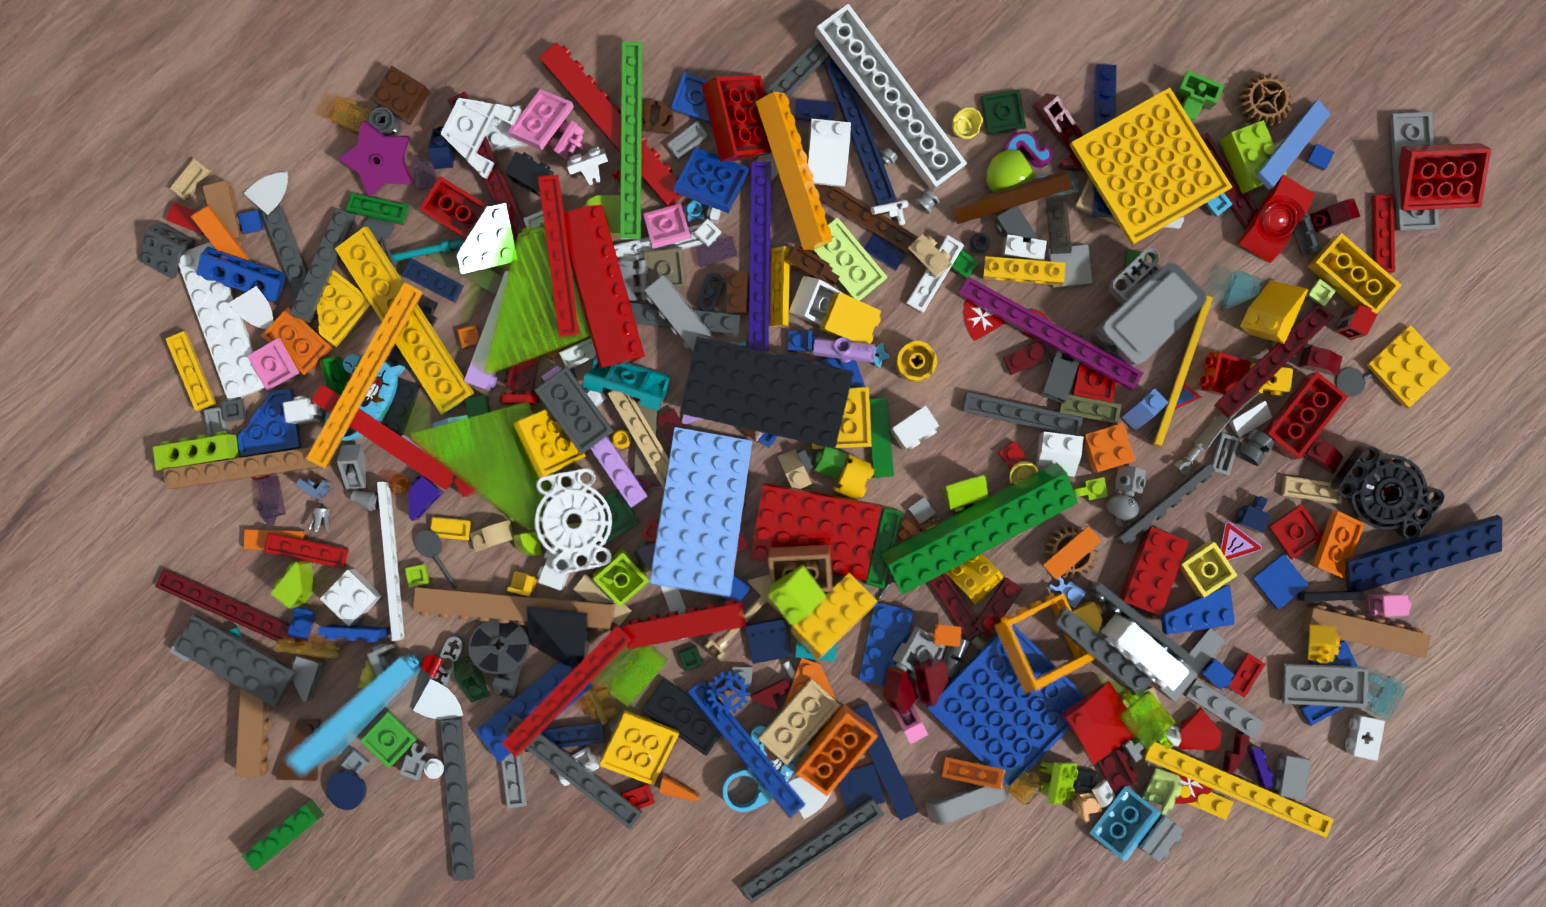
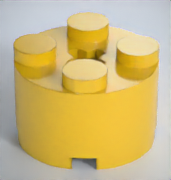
[895,341,937,383]
[833,454,874,500]

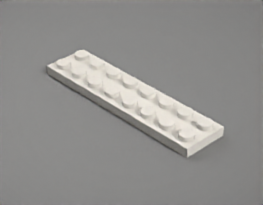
[179,242,265,401]

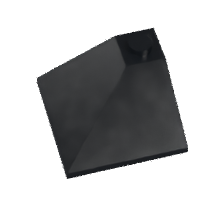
[527,606,589,667]

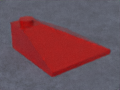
[1060,681,1142,765]

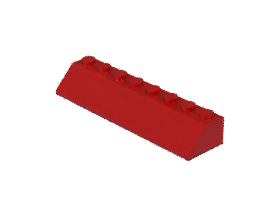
[564,204,645,368]

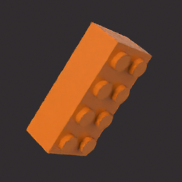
[794,704,878,796]

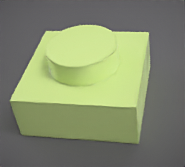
[1306,279,1336,307]

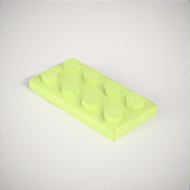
[813,217,888,301]

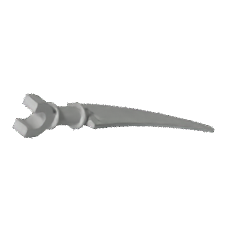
[1174,391,1259,476]

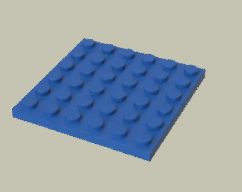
[926,624,1085,789]

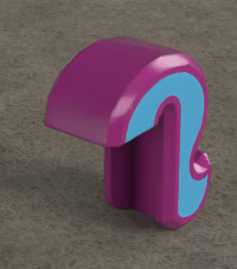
[1002,131,1052,168]

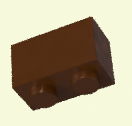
[726,272,748,315]

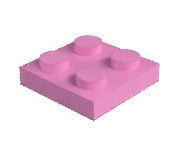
[643,203,691,249]
[247,338,299,391]

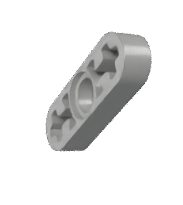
[429,636,465,687]

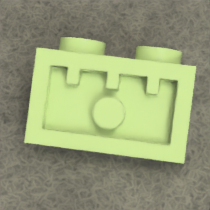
[1143,768,1182,815]

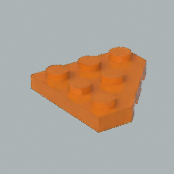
[781,658,840,729]

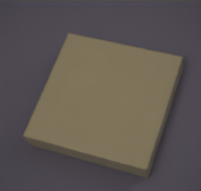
[643,247,687,288]

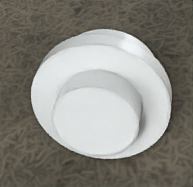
[424,758,444,779]

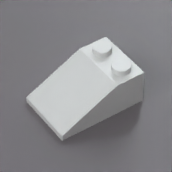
[807,119,851,187]

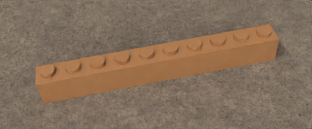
[413,586,615,632]

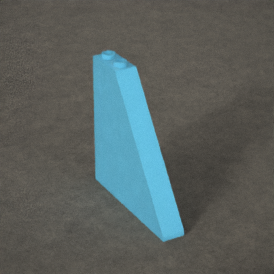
[287,654,422,774]

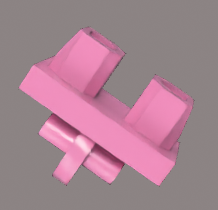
[549,121,584,160]

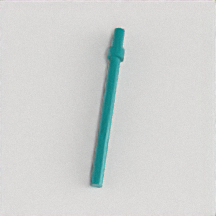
[387,238,465,262]

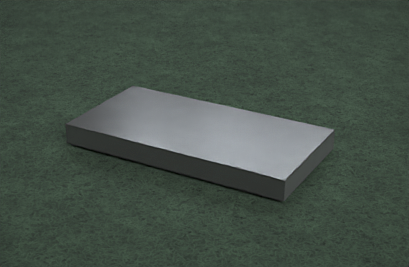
[1282,663,1368,708]

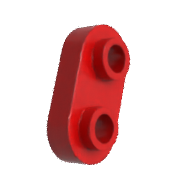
[500,391,539,405]

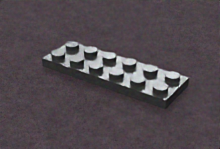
[1087,581,1196,665]
[174,614,296,707]

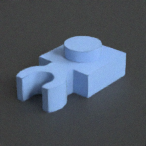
[1048,577,1086,608]

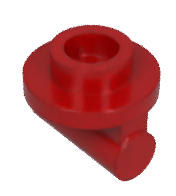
[421,653,443,678]

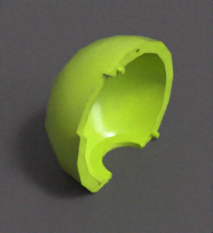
[986,150,1036,193]

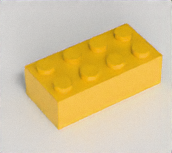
[1307,233,1402,314]
[790,573,878,661]

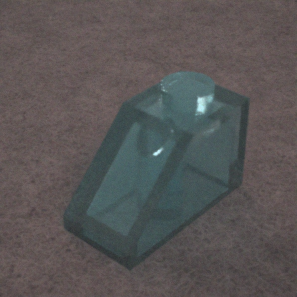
[1219,271,1261,311]

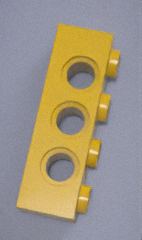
[983,256,1066,286]

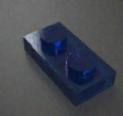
[795,99,835,122]
[864,233,906,271]

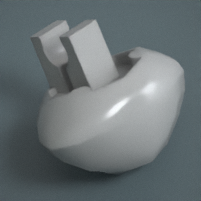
[1106,494,1139,527]

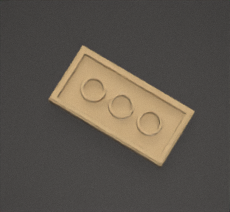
[757,678,840,766]

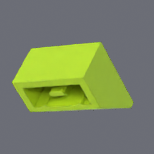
[271,561,315,609]

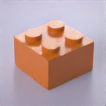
[1081,423,1136,473]

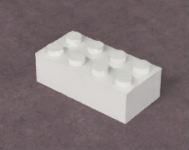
[1101,614,1189,690]

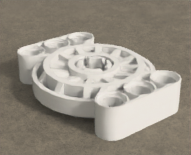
[535,469,612,574]

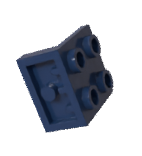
[745,617,791,664]

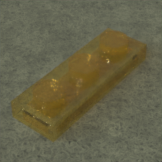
[275,637,340,659]

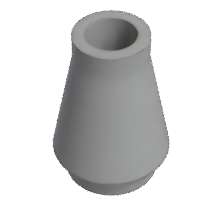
[350,490,379,511]

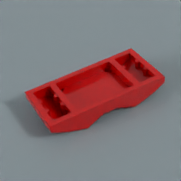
[1237,175,1315,263]

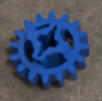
[706,671,750,715]

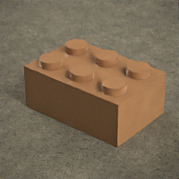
[768,545,833,592]

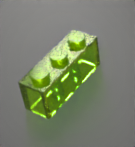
[610,645,668,707]

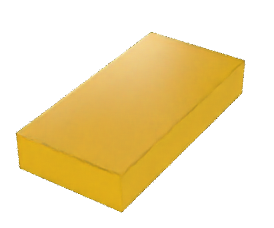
[430,517,472,540]

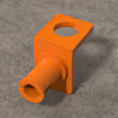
[932,624,961,647]

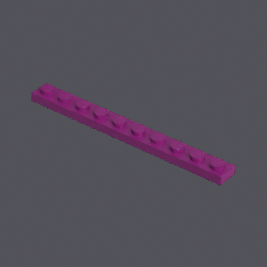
[958,277,1143,391]

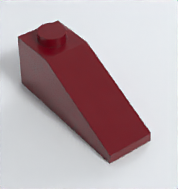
[1032,93,1084,154]

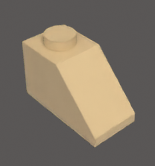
[777,449,812,489]

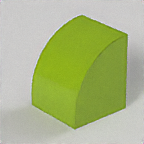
[513,532,542,556]

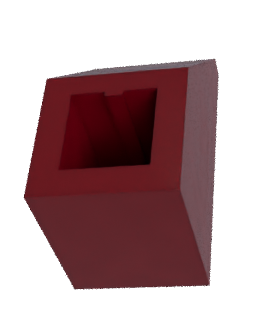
[1309,198,1361,233]
[883,665,919,714]

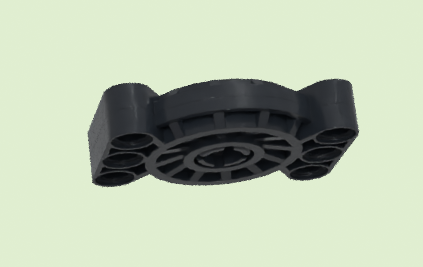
[1331,444,1445,540]

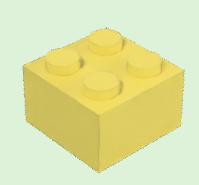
[1179,542,1237,598]

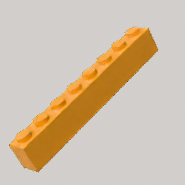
[756,91,833,250]

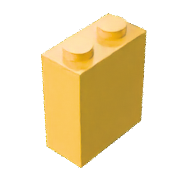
[819,292,881,344]

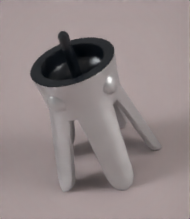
[308,503,330,533]

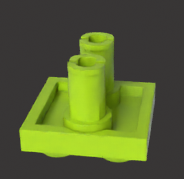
[1036,760,1078,805]

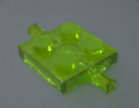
[1119,690,1176,749]

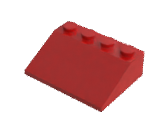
[702,75,772,162]
[1399,143,1492,211]

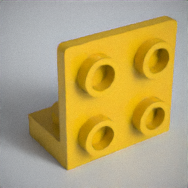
[946,554,1004,605]

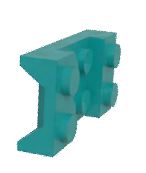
[582,355,671,411]

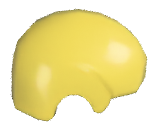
[952,107,983,139]
[1009,461,1039,485]
[357,659,379,689]

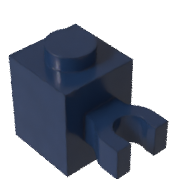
[1235,496,1271,533]

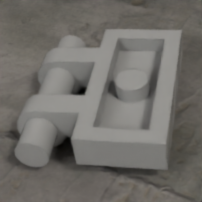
[618,260,649,301]

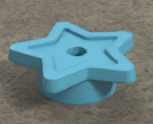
[682,199,707,222]
[872,343,890,368]

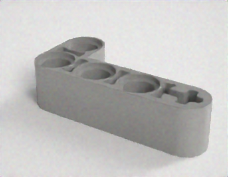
[924,784,1007,824]

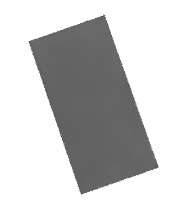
[534,366,614,455]

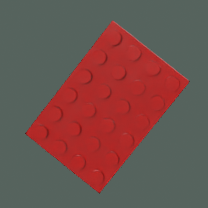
[750,483,881,581]

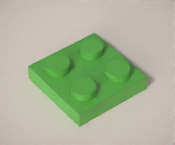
[361,711,418,768]

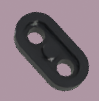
[697,273,724,312]

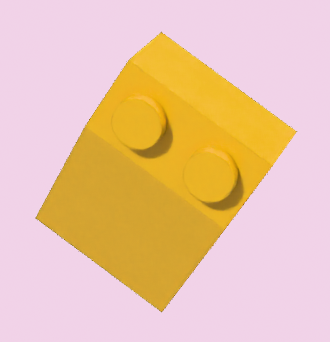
[1240,280,1308,344]

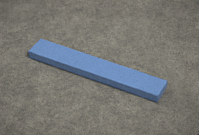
[1256,100,1331,189]

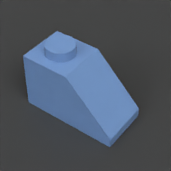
[1121,388,1169,431]

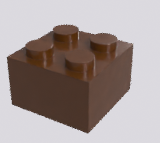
[371,65,431,125]

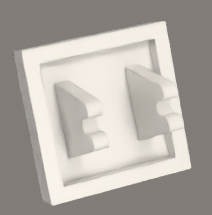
[567,147,608,185]

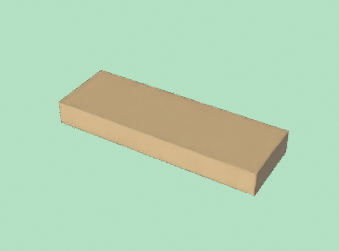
[1281,476,1344,504]
[573,574,632,626]

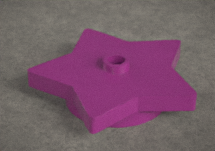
[339,120,413,197]

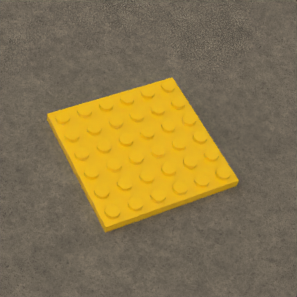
[1070,88,1232,246]

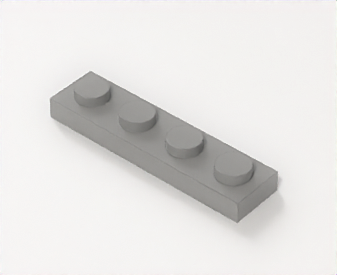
[1185,679,1264,739]

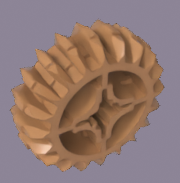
[1238,73,1294,127]
[1044,525,1099,579]

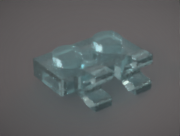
[1367,673,1408,721]

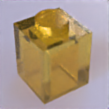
[1008,772,1044,804]

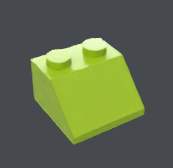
[941,475,988,512]
[593,547,650,607]
[768,565,826,626]

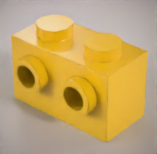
[1308,625,1340,663]

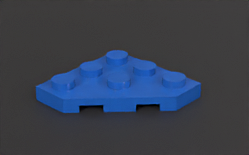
[237,389,301,457]

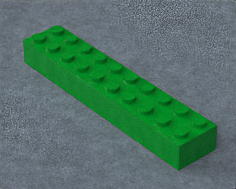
[881,462,1078,595]

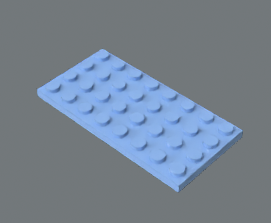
[649,427,752,597]

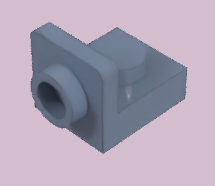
[295,478,331,499]

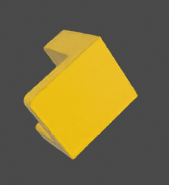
[507,571,538,597]

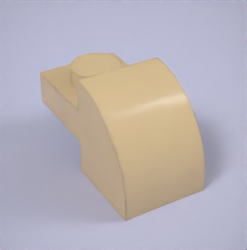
[469,520,514,552]

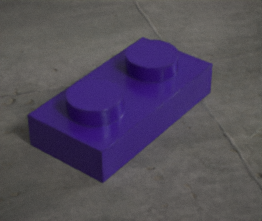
[1247,744,1273,788]

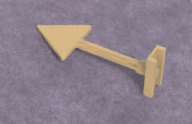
[703,574,782,660]

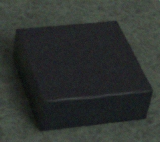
[1073,768,1097,792]

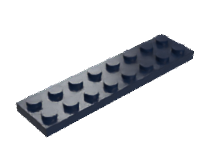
[1345,515,1502,592]

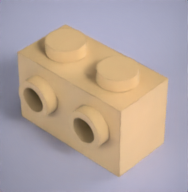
[908,234,952,278]

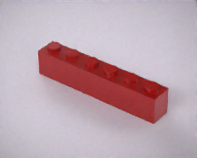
[623,599,746,650]

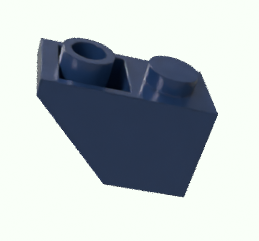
[428,126,455,169]

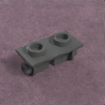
[1293,213,1321,256]

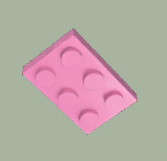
[508,89,574,150]

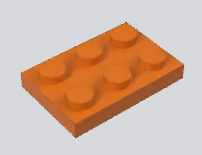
[261,307,333,376]
[1312,510,1365,579]

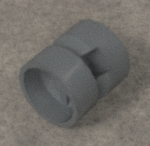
[368,107,401,136]
[1237,429,1275,466]

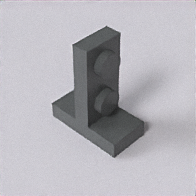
[492,663,523,699]

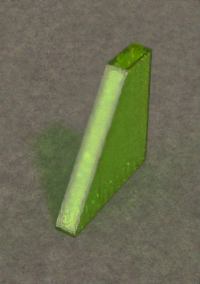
[485,221,591,375]
[409,402,551,531]

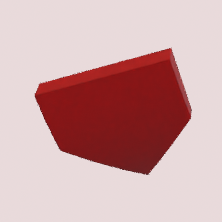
[1178,707,1221,751]

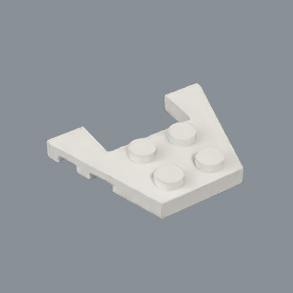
[441,98,521,179]

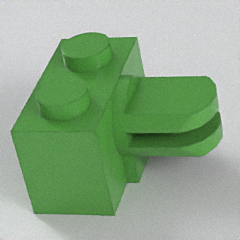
[1174,70,1224,122]

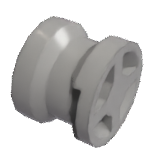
[915,189,940,214]

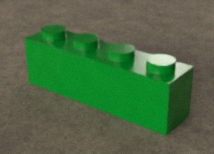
[242,800,324,872]

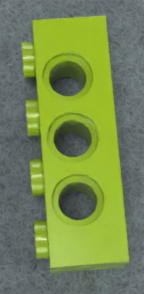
[153,431,239,470]

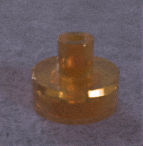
[388,474,410,495]

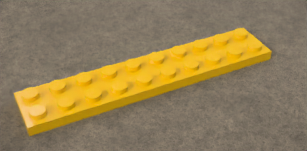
[335,227,475,415]

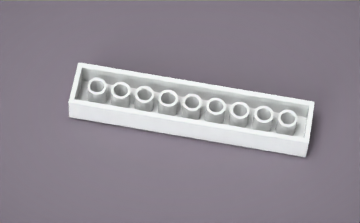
[814,4,967,191]

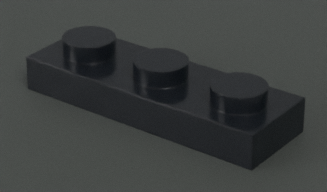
[384,379,421,436]

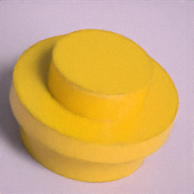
[612,429,632,449]

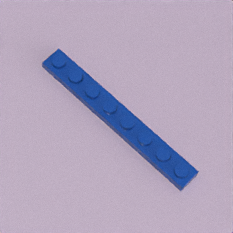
[687,680,806,819]

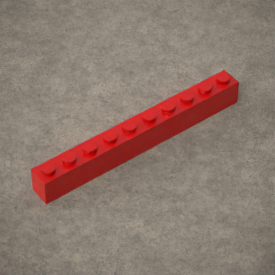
[539,42,683,207]

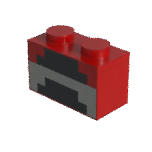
[1334,305,1378,340]

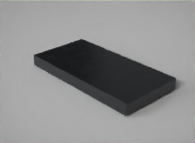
[641,677,721,756]

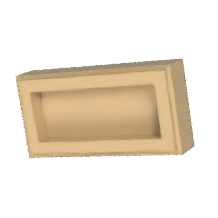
[169,158,212,201]

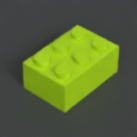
[1219,120,1287,194]

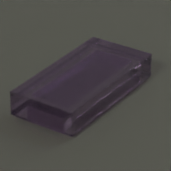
[695,236,738,268]
[257,476,286,519]

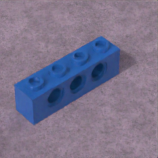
[196,247,286,302]

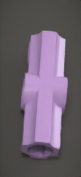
[813,337,875,363]

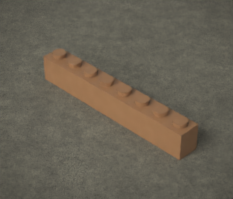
[163,447,331,489]

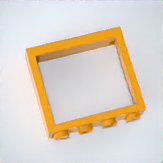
[994,593,1094,693]

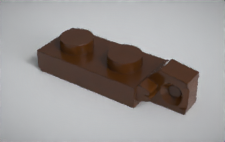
[785,244,840,286]

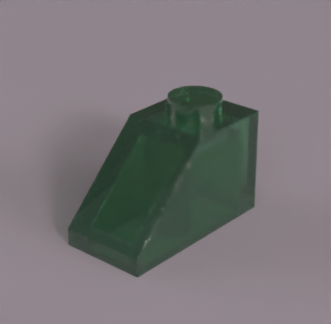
[453,656,490,703]

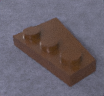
[276,719,320,781]

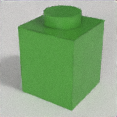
[814,447,847,479]

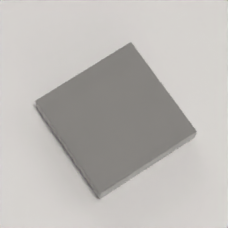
[1048,245,1092,288]

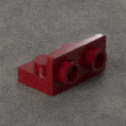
[504,348,541,391]
[1097,748,1138,793]

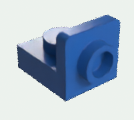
[788,330,816,352]
[287,607,316,640]

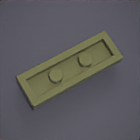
[1059,394,1121,424]

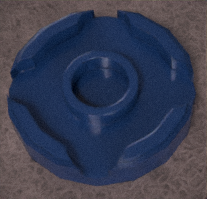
[326,770,367,810]

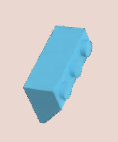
[1090,786,1162,862]

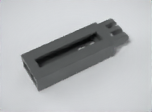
[1041,330,1084,404]

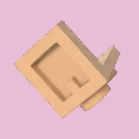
[1072,791,1102,822]

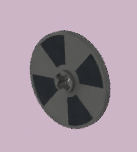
[468,619,529,675]

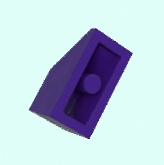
[409,475,444,521]

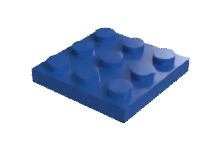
[673,147,750,214]

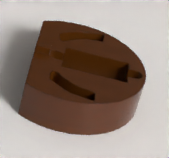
[642,100,674,135]

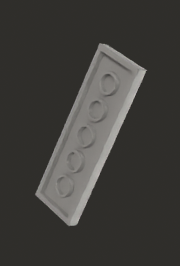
[1390,112,1439,232]

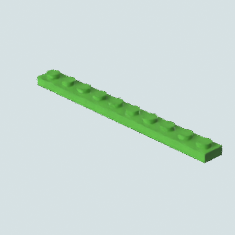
[620,42,643,239]

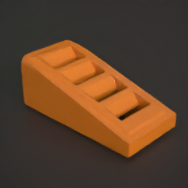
[659,775,700,802]

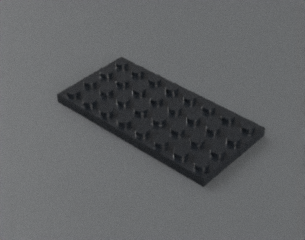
[680,335,854,449]

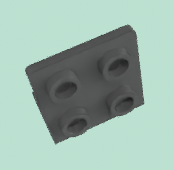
[140,222,195,279]

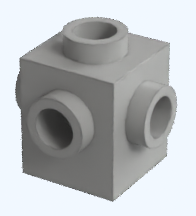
[1115,466,1146,496]

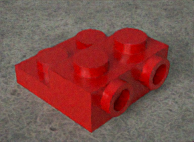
[1200,352,1251,395]

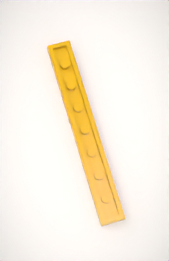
[1153,295,1213,448]

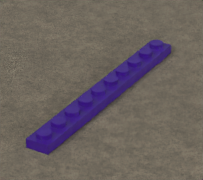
[749,162,771,352]

